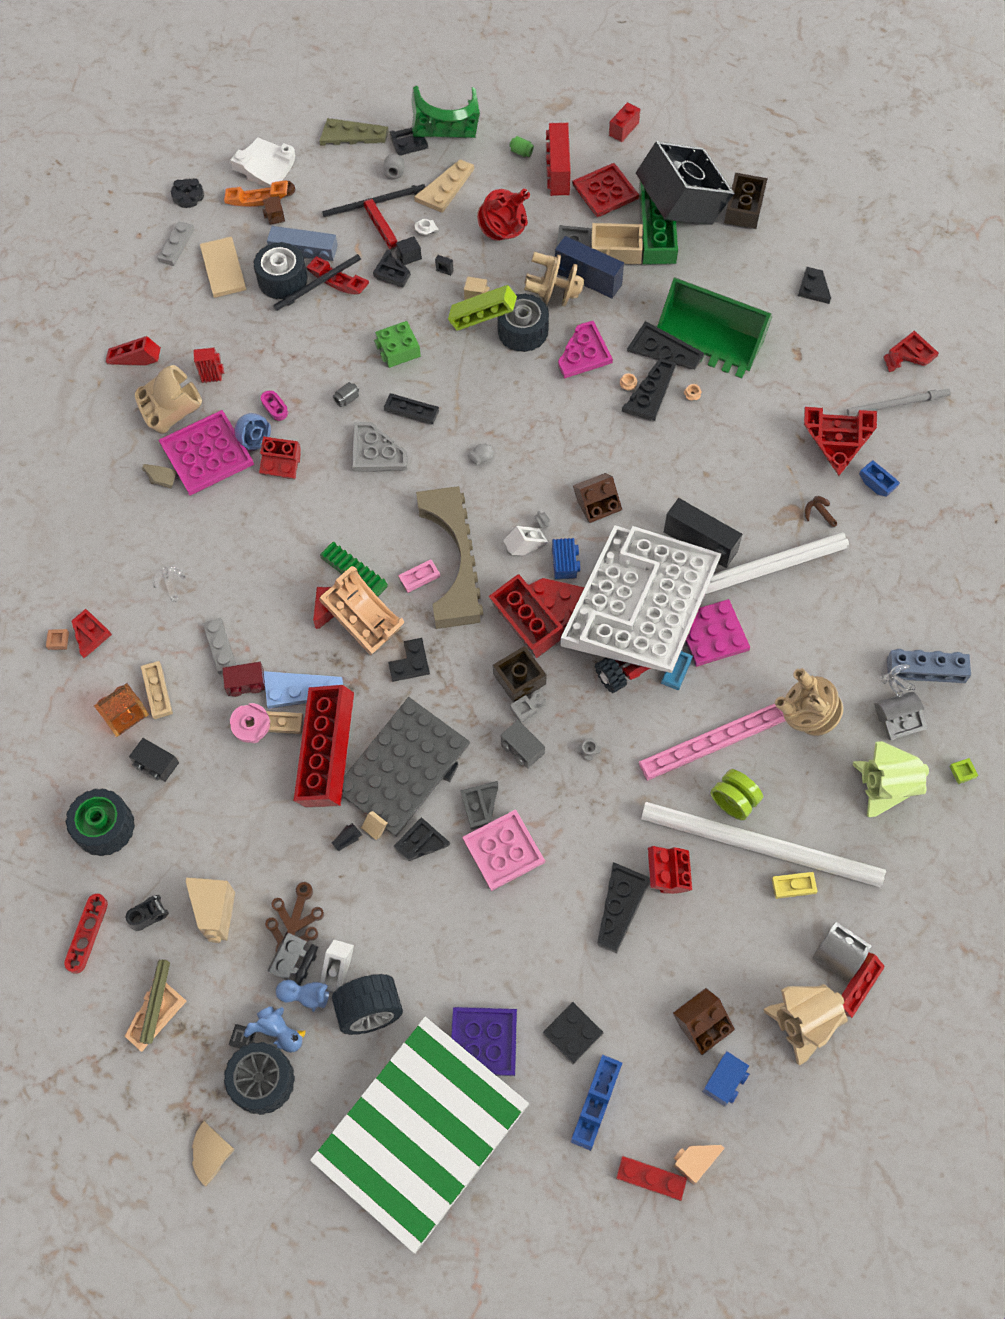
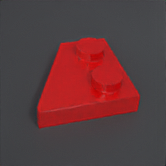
[889,330,939,366]

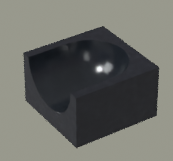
[635,141,734,224]

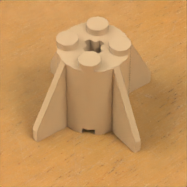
[763,984,848,1065]

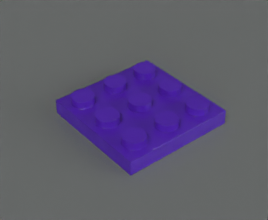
[451,1007,517,1076]

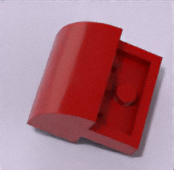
[259,436,301,479]
[648,846,692,894]

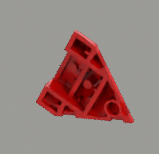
[804,407,877,476]

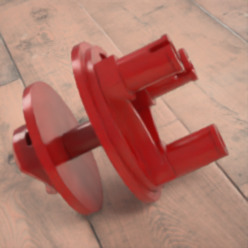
[477,189,530,241]

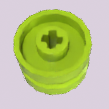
[710,769,763,821]

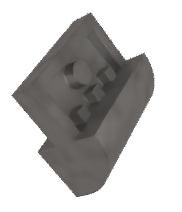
[874,692,928,740]
[812,922,872,983]

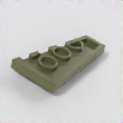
[319,118,389,146]

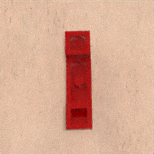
[306,256,369,295]

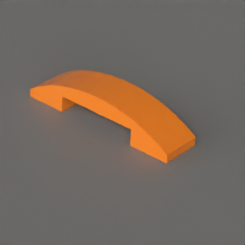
[224,180,288,207]

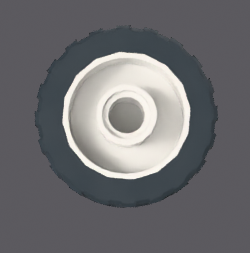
[253,242,308,299]

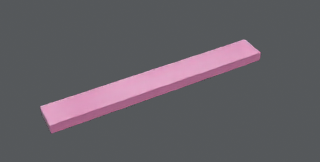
[639,703,786,781]

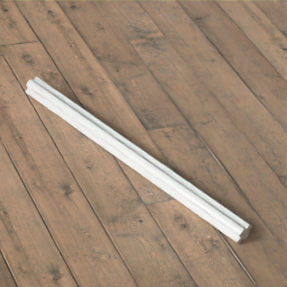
[705,532,849,594]
[641,802,886,887]

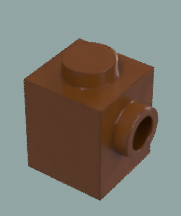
[262,196,285,225]

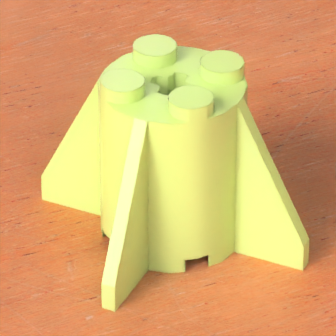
[853,741,929,817]

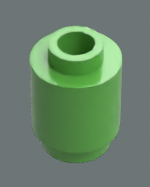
[509,136,534,157]

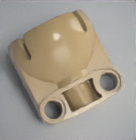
[135,365,202,434]

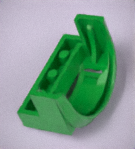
[411,86,480,138]

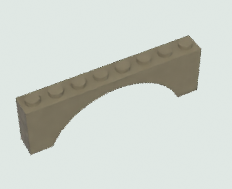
[416,486,484,629]

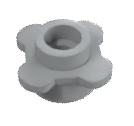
[578,738,601,761]

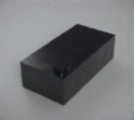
[664,497,743,568]

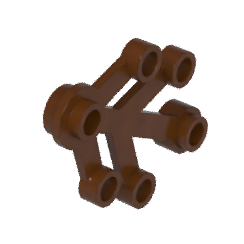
[265,882,324,952]

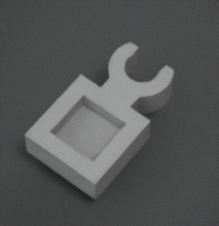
[510,691,546,722]

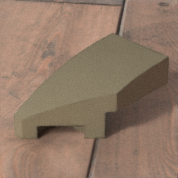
[142,464,176,489]

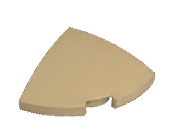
[192,1121,235,1187]

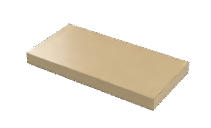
[200,236,246,298]

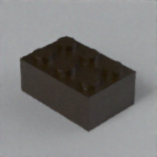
[724,172,768,229]

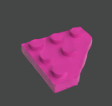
[558,320,613,379]

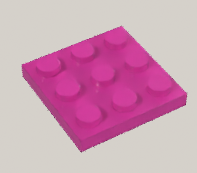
[685,599,750,667]

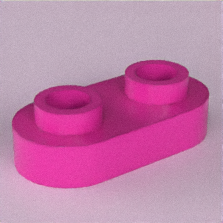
[261,390,288,421]

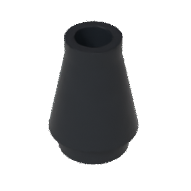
[331,823,362,851]

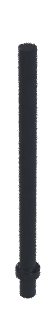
[322,184,426,218]

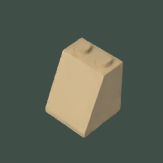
[186,878,235,943]

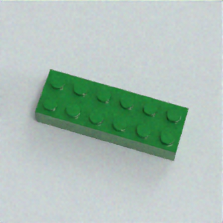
[639,180,678,264]

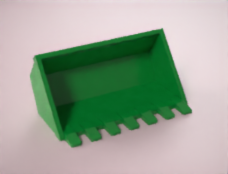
[657,277,773,378]

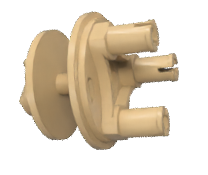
[524,252,584,307]
[775,668,843,736]

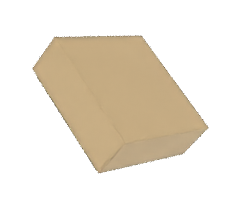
[361,811,387,840]

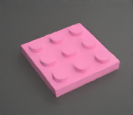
[462,809,545,891]

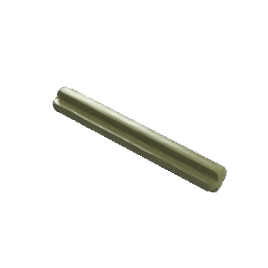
[140,959,170,1044]

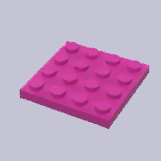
[159,410,254,496]

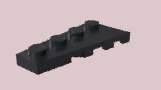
[627,321,704,370]
[597,862,650,953]

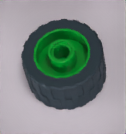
[65,788,135,856]

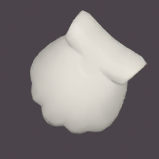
[414,219,439,235]

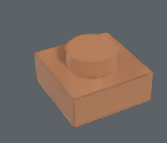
[46,629,69,650]

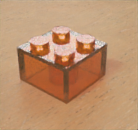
[94,683,149,737]

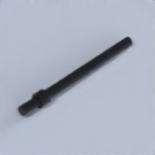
[273,254,361,311]

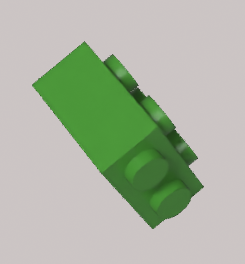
[374,321,421,368]

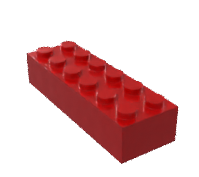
[293,685,354,807]

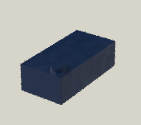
[555,236,624,299]

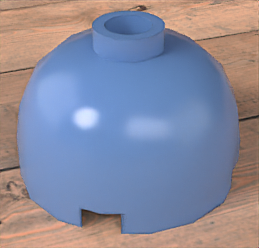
[234,413,271,450]

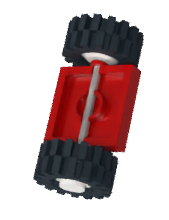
[594,657,651,693]

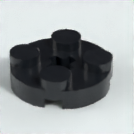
[171,178,204,208]

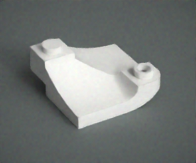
[230,137,295,188]

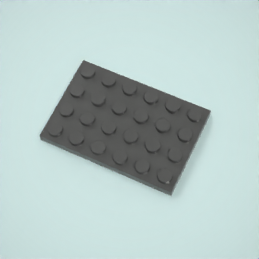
[342,697,470,837]

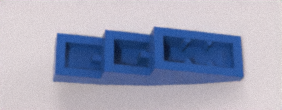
[571,1055,622,1151]

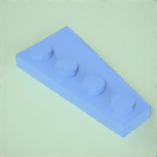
[264,671,343,709]

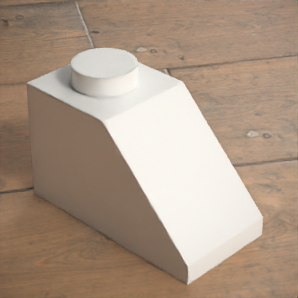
[503,526,548,556]
[320,940,354,992]

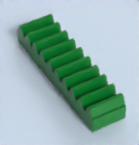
[320,541,388,597]

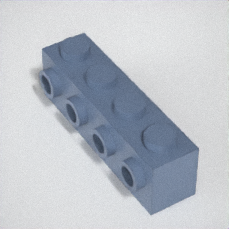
[887,649,971,683]

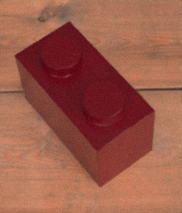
[222,661,265,697]

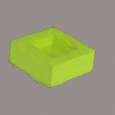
[949,758,979,784]

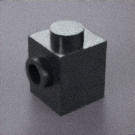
[395,236,422,265]

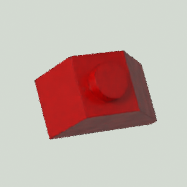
[313,587,334,629]

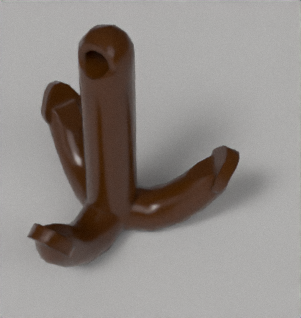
[805,496,837,527]

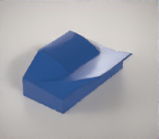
[859,460,900,497]

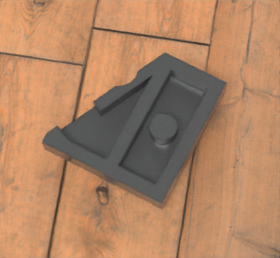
[461,781,498,830]

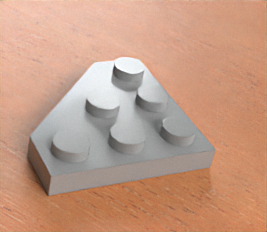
[352,422,407,471]

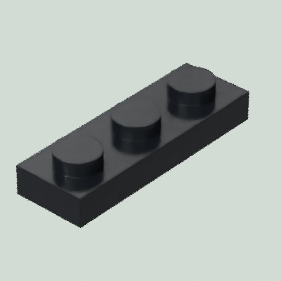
[384,393,439,425]

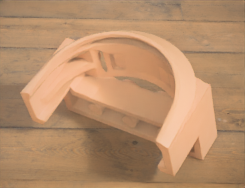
[319,566,404,656]

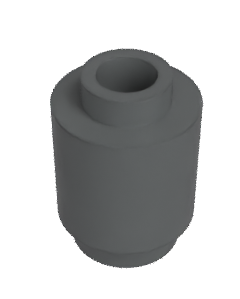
[333,382,359,407]

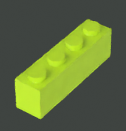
[448,285,517,331]

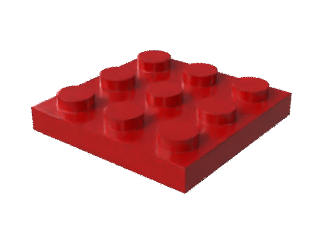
[572,163,639,218]

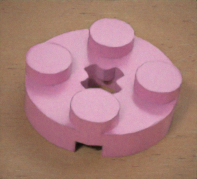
[230,703,270,743]

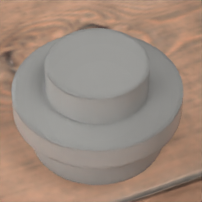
[534,511,550,528]

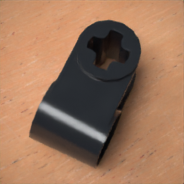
[125,895,169,931]

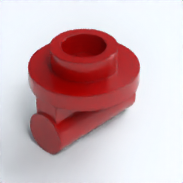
[883,351,903,372]

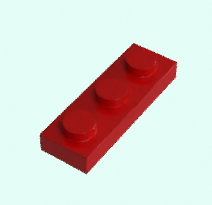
[841,952,885,1018]
[616,1156,687,1201]

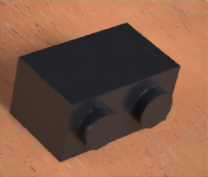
[129,738,179,782]

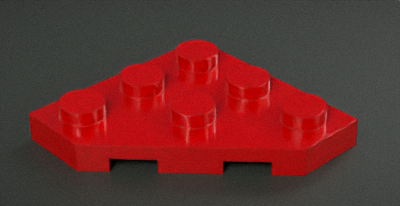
[529,578,585,628]

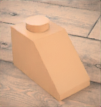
[673,1145,724,1185]

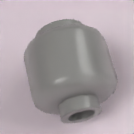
[383,154,405,179]

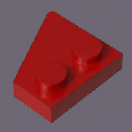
[71,609,112,658]

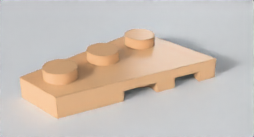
[125,983,187,1052]

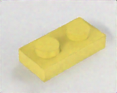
[772,872,818,899]

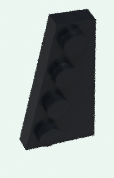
[621,358,676,421]

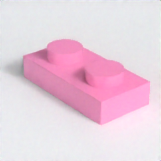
[398,559,440,593]

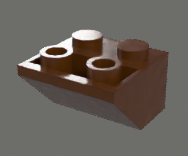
[573,473,622,523]
[673,988,735,1055]

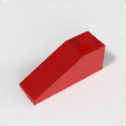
[105,336,161,366]

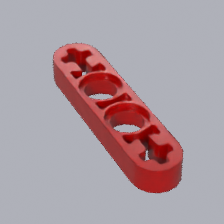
[363,199,397,249]
[64,893,108,974]

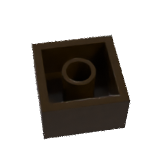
[493,646,547,703]

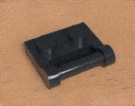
[389,127,428,156]

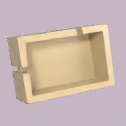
[591,223,643,264]

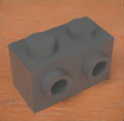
[501,720,545,769]

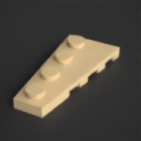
[414,159,474,213]

